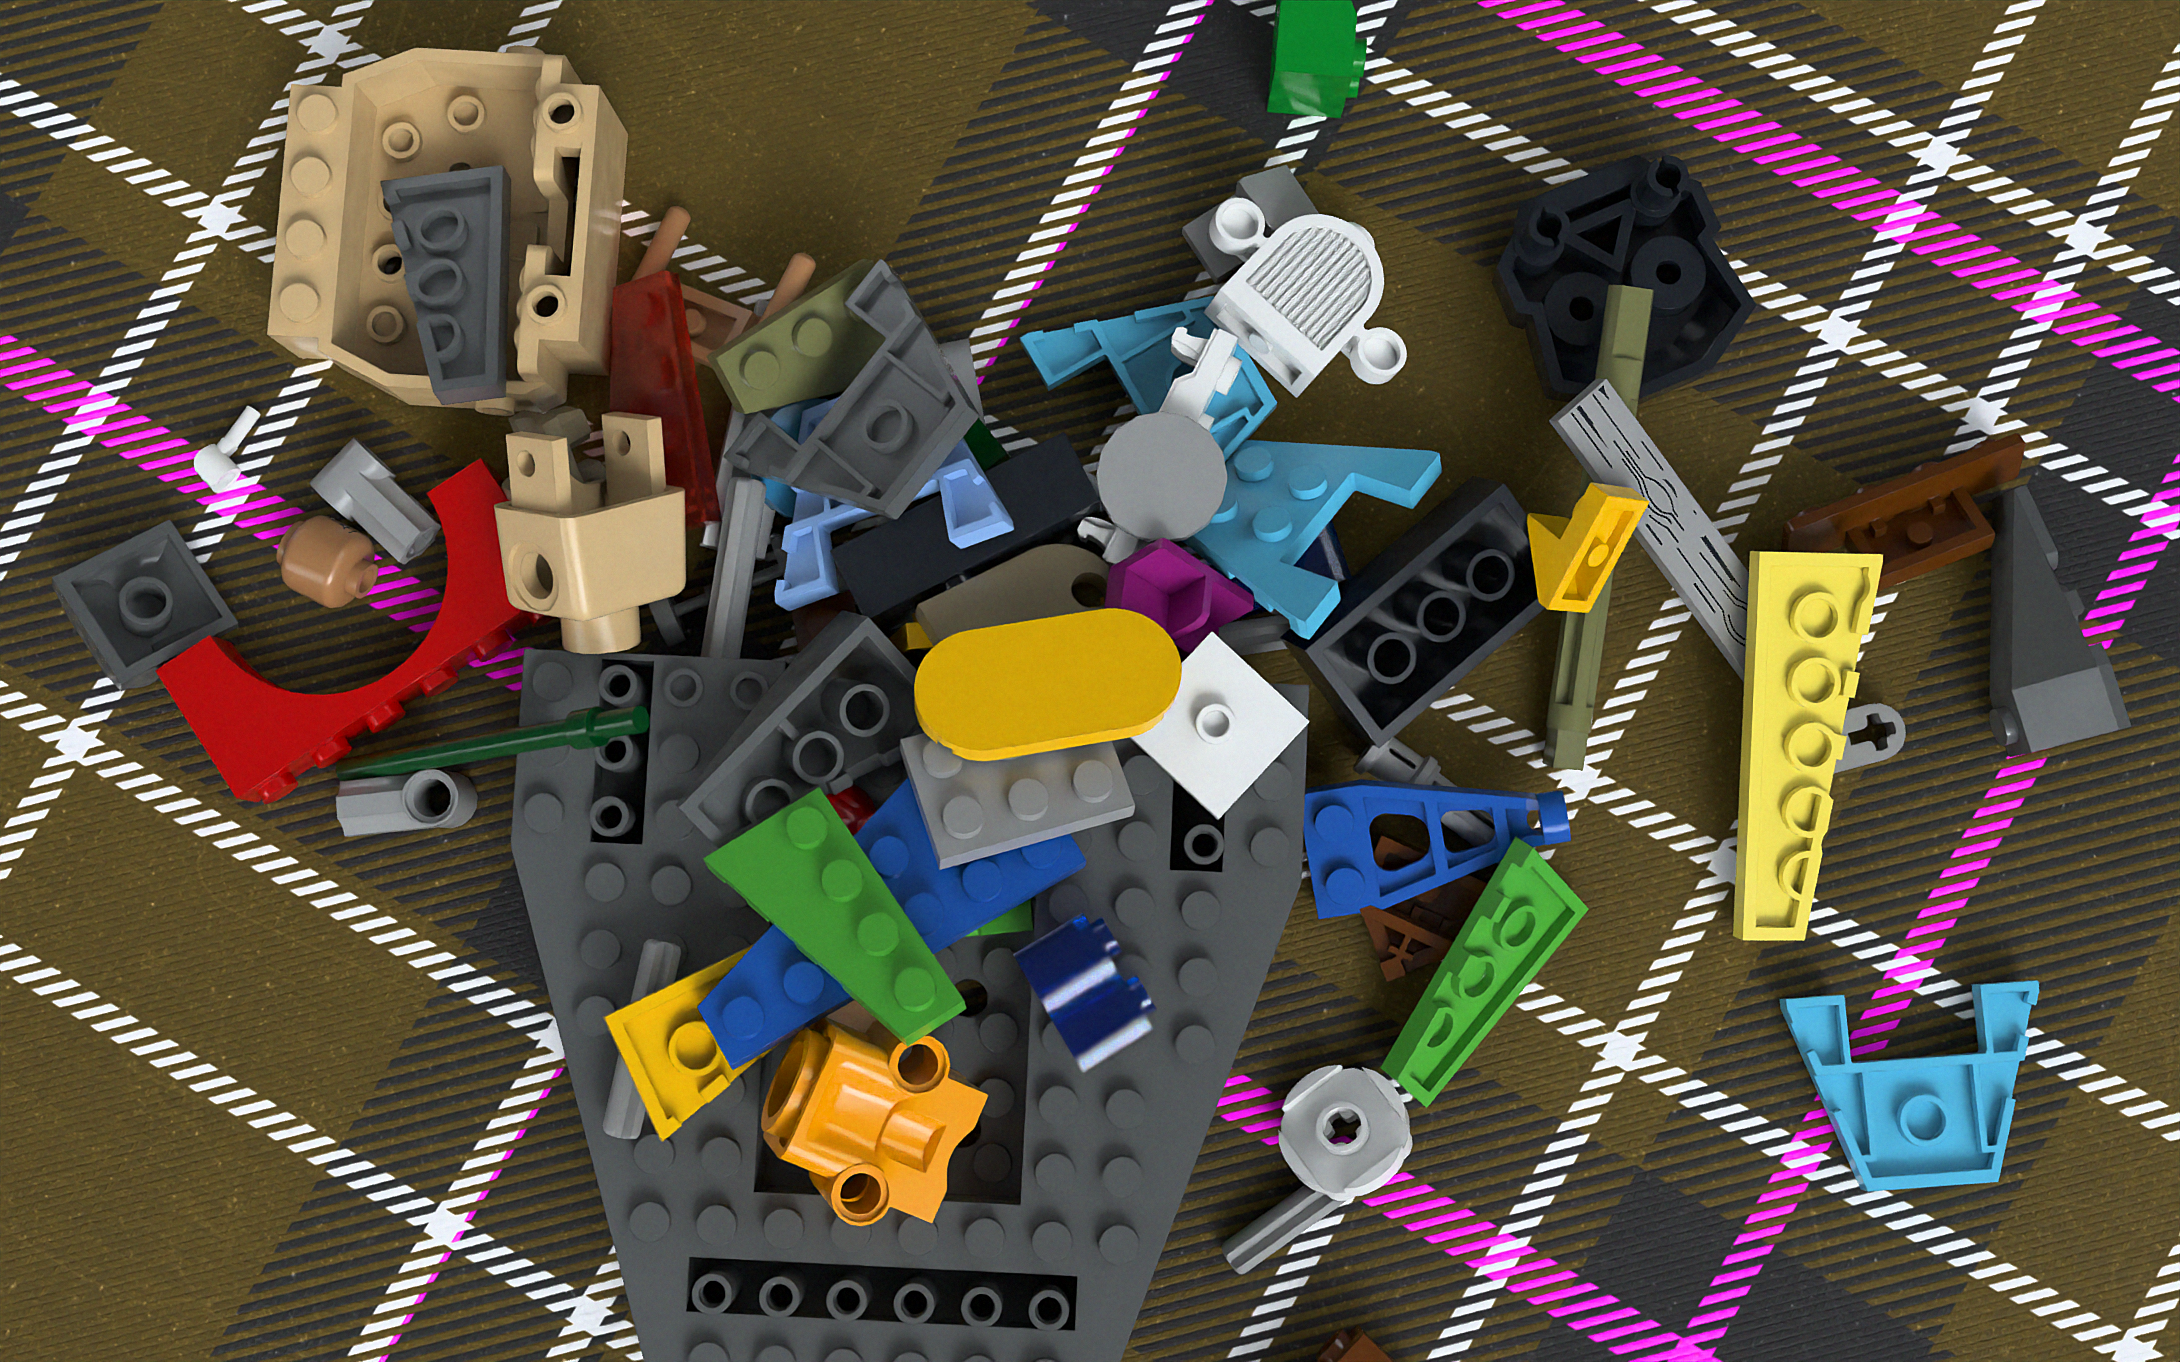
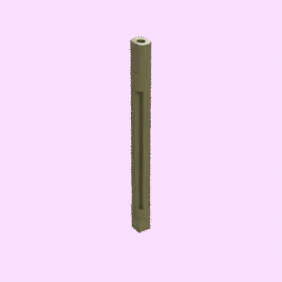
[1542,285,1654,771]

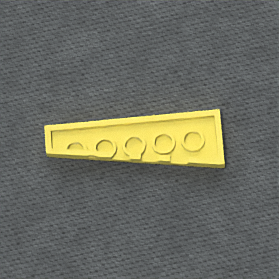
[1733,551,1883,941]

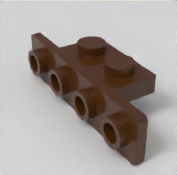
[1781,433,2026,592]

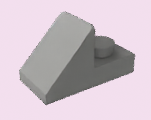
[1182,165,1319,284]

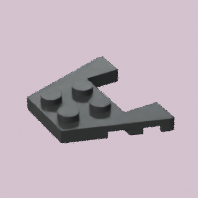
[723,259,980,520]

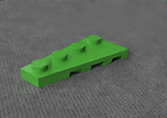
[1380,836,1589,1108]

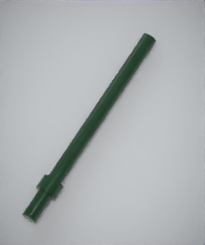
[336,706,650,781]

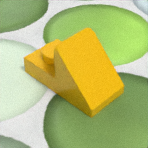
[1527,482,1650,613]

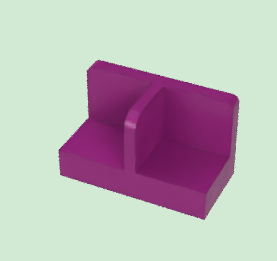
[1104,538,1254,664]

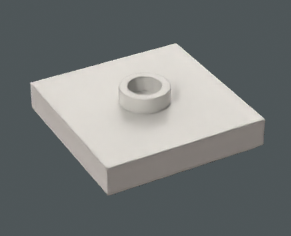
[1129,632,1310,820]

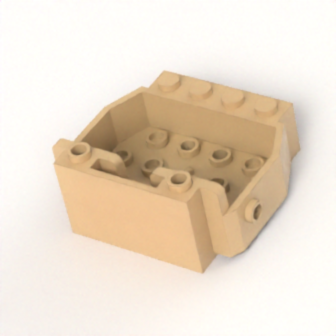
[267,45,628,416]

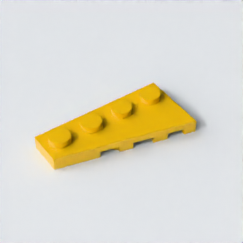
[602,944,780,1142]

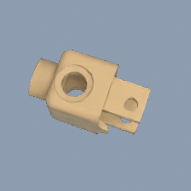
[494,412,686,654]

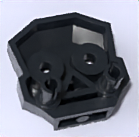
[1492,155,1757,405]

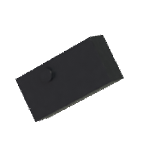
[830,432,1101,633]
[1280,475,1545,748]

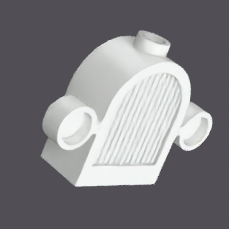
[1204,198,1407,398]

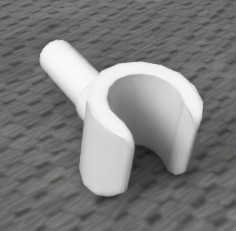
[194,406,261,493]

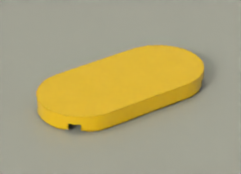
[914,608,1182,761]

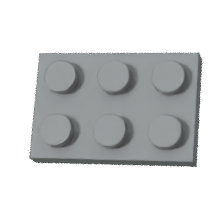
[900,733,1135,870]

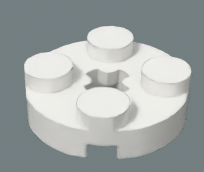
[1278,1065,1412,1201]

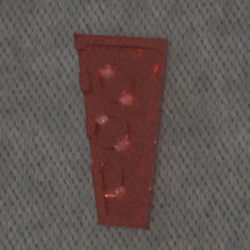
[610,270,722,532]

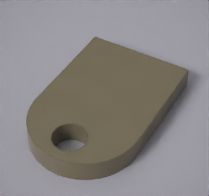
[914,544,1110,646]

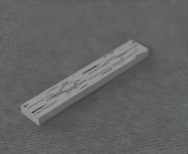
[1549,379,1749,682]

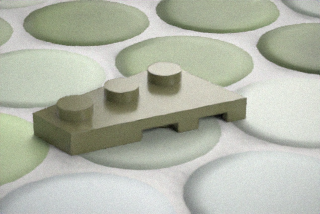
[707,259,886,414]

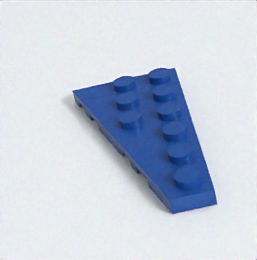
[697,777,1087,1070]

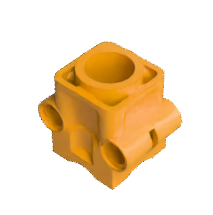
[761,1017,989,1226]

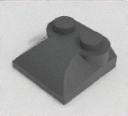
[52,519,238,692]

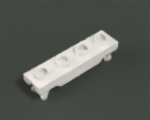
[1077,327,1243,567]

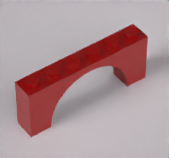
[155,458,556,804]

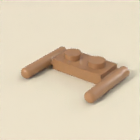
[609,206,816,368]

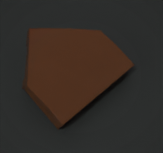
[1359,831,1490,982]

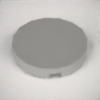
[1096,411,1228,543]

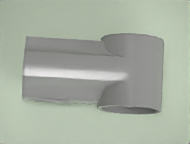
[309,437,442,565]
[336,769,478,837]

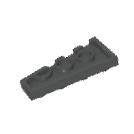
[380,165,511,405]

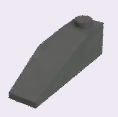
[1989,485,2131,757]
[675,610,925,849]

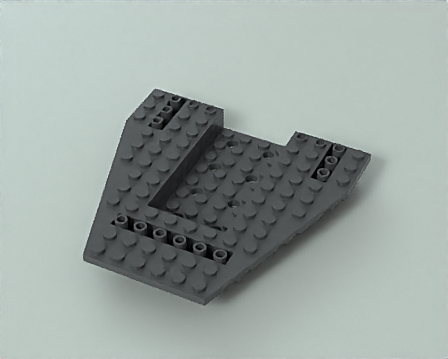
[511,649,1309,1362]

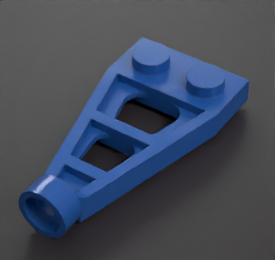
[1303,779,1571,919]

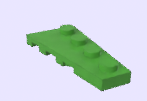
[703,787,966,1047]

